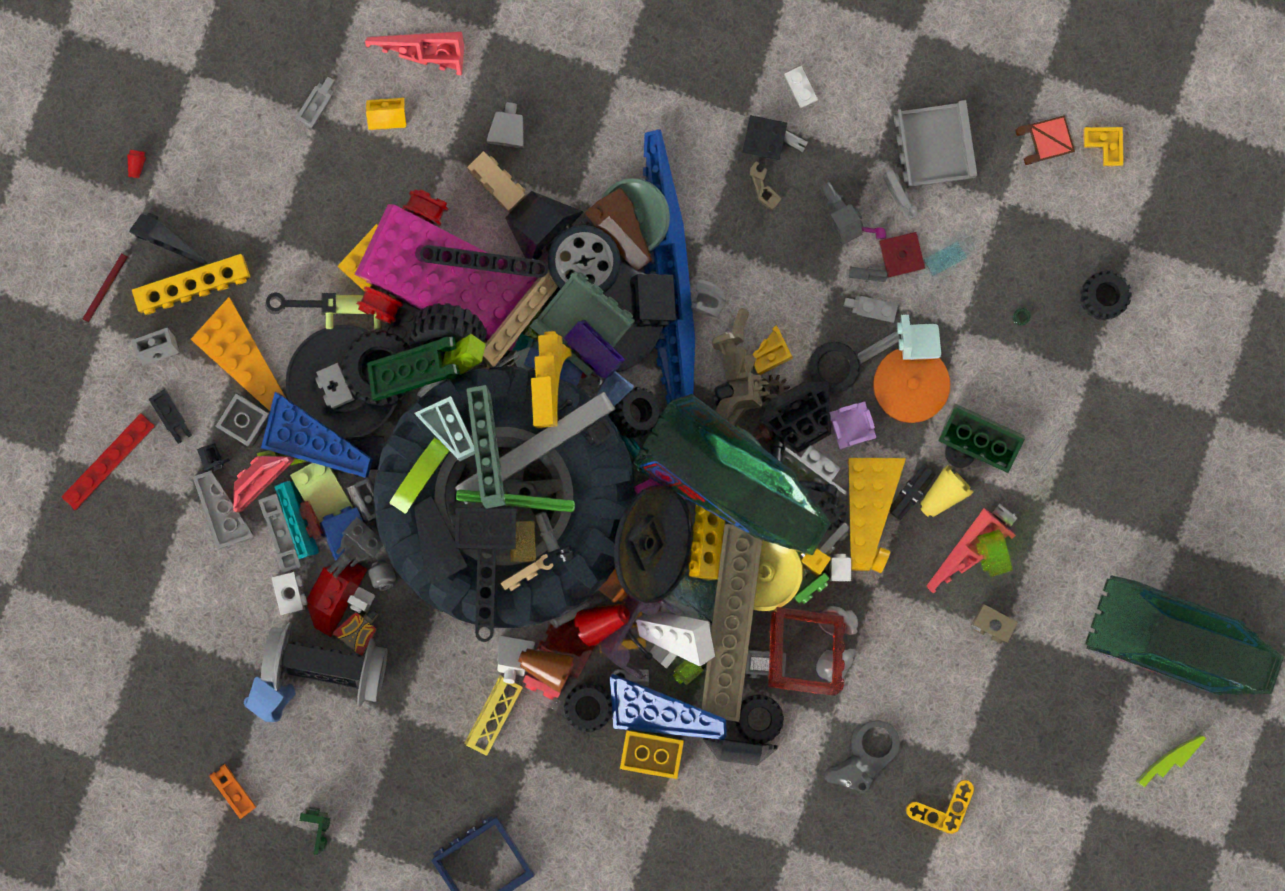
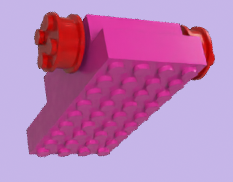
[355,189,538,351]

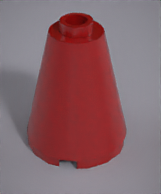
[575,605,630,646]

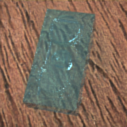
[924,241,967,277]

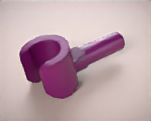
[862,227,886,239]

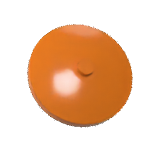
[873,349,950,423]

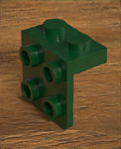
[299,807,331,855]

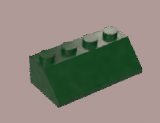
[938,403,1025,473]

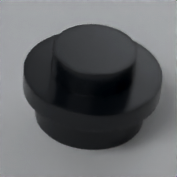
[556,545,576,562]

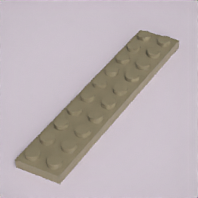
[701,524,764,722]

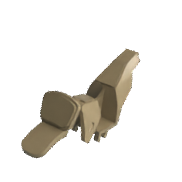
[704,308,769,449]

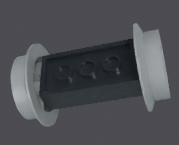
[261,622,388,707]

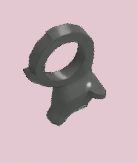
[824,720,900,793]

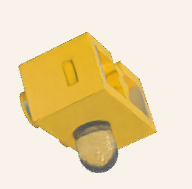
[800,545,831,580]

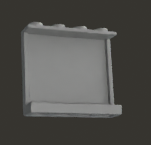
[894,100,977,187]

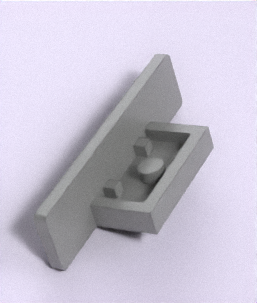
[783,445,847,502]

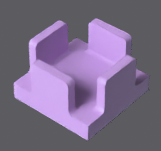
[829,402,876,450]

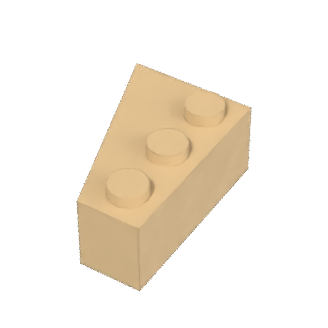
[467,151,526,213]

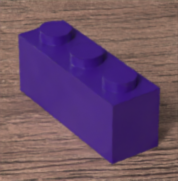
[564,320,625,379]

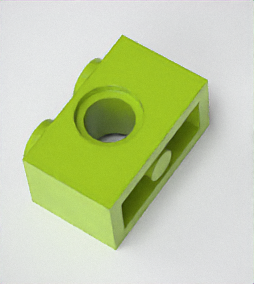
[442,334,486,375]

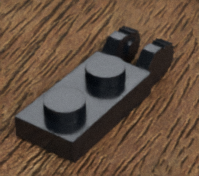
[149,389,192,444]

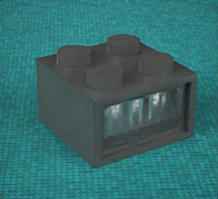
[745,650,786,680]

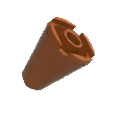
[518,648,574,693]

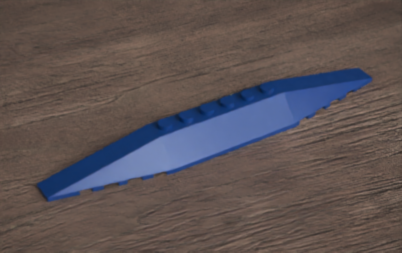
[643,129,695,437]

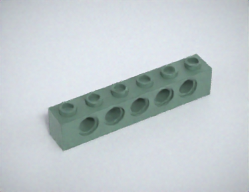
[467,385,506,509]

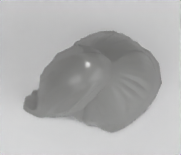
[817,606,858,637]
[816,649,856,682]

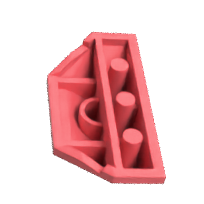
[233,456,295,512]

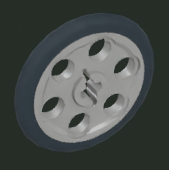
[547,225,621,292]

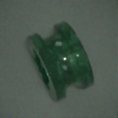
[1013,308,1031,326]

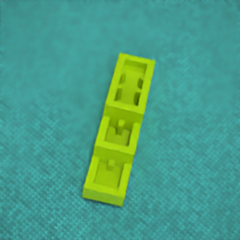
[1136,735,1206,787]

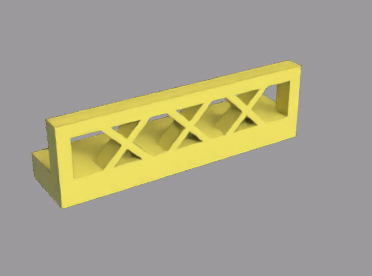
[465,675,523,756]

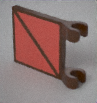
[1015,115,1075,165]

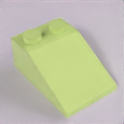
[290,463,354,526]

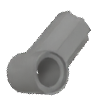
[611,669,649,686]

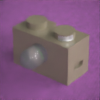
[971,604,1018,644]

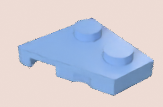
[597,372,634,406]

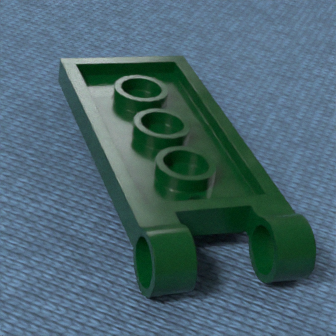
[367,337,460,401]

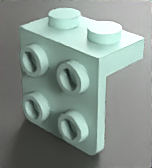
[897,315,941,360]

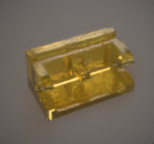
[510,521,536,562]

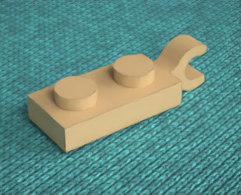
[501,554,554,591]

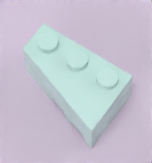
[415,396,475,461]

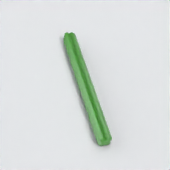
[456,489,575,512]

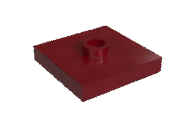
[879,232,925,278]

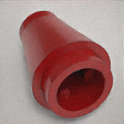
[127,150,146,178]

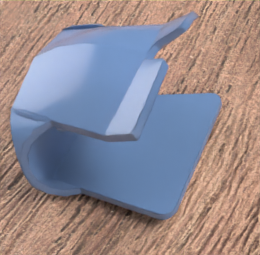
[244,677,296,722]

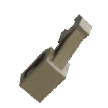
[749,161,782,211]

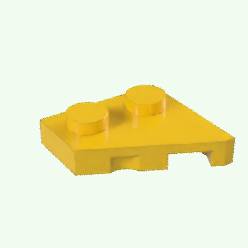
[752,325,793,375]

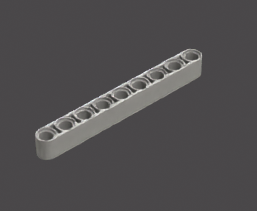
[455,392,615,504]

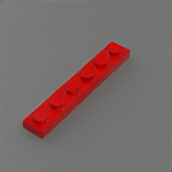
[62,413,155,510]

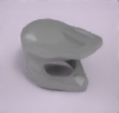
[691,280,726,318]

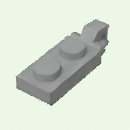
[296,77,335,129]
[883,169,918,221]
[844,296,898,323]

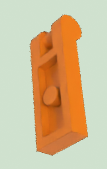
[209,764,257,819]

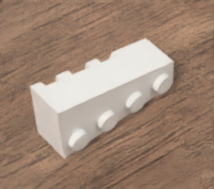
[636,610,715,666]

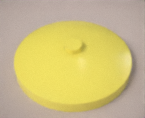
[753,533,803,611]

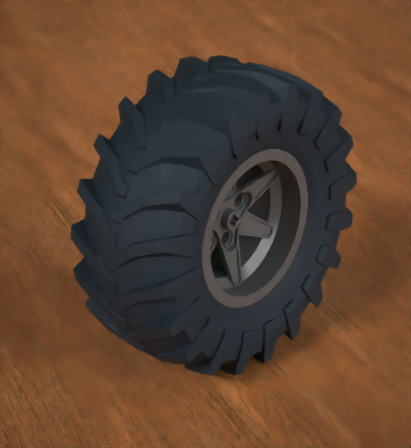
[374,366,636,628]

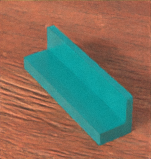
[275,481,319,559]

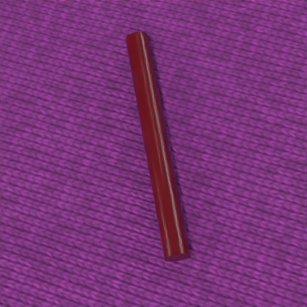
[82,253,128,323]

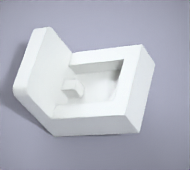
[347,587,375,613]

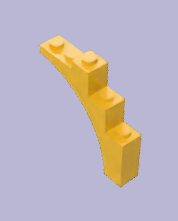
[531,331,572,428]

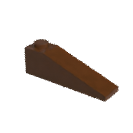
[585,188,652,271]

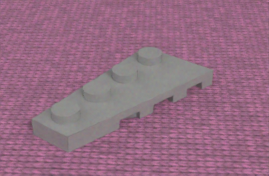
[193,471,255,550]

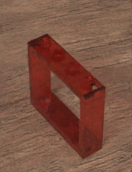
[768,607,846,696]

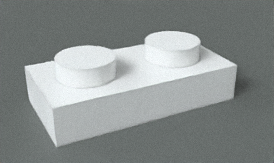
[784,66,818,109]

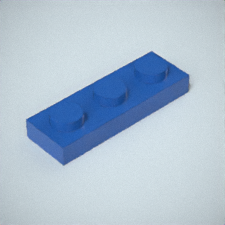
[524,347,583,386]

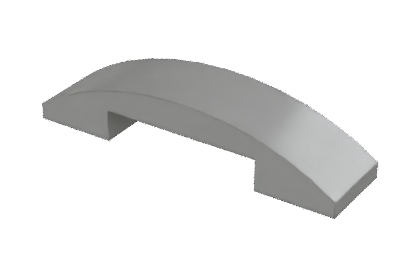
[258,494,301,573]

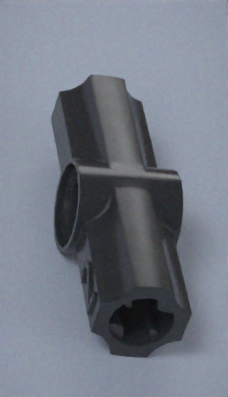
[889,465,936,520]

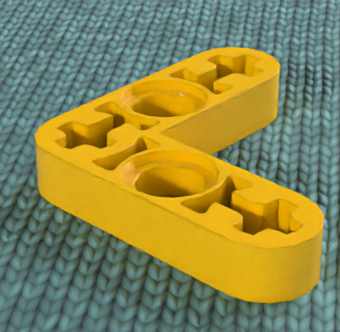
[906,780,974,834]

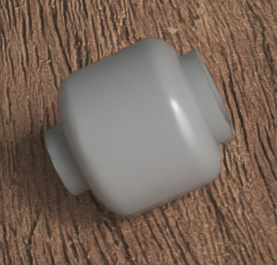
[368,561,396,591]

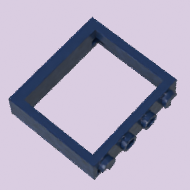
[431,816,535,891]

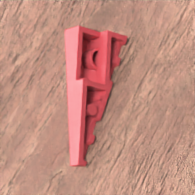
[365,32,464,75]
[927,508,1016,593]

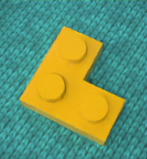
[1083,127,1123,166]

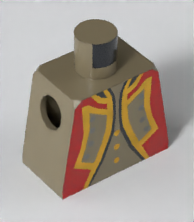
[333,608,379,656]

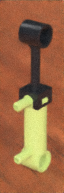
[265,292,397,330]

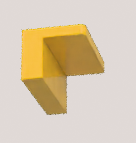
[366,98,406,130]

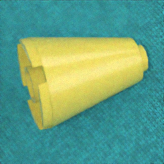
[920,465,974,517]

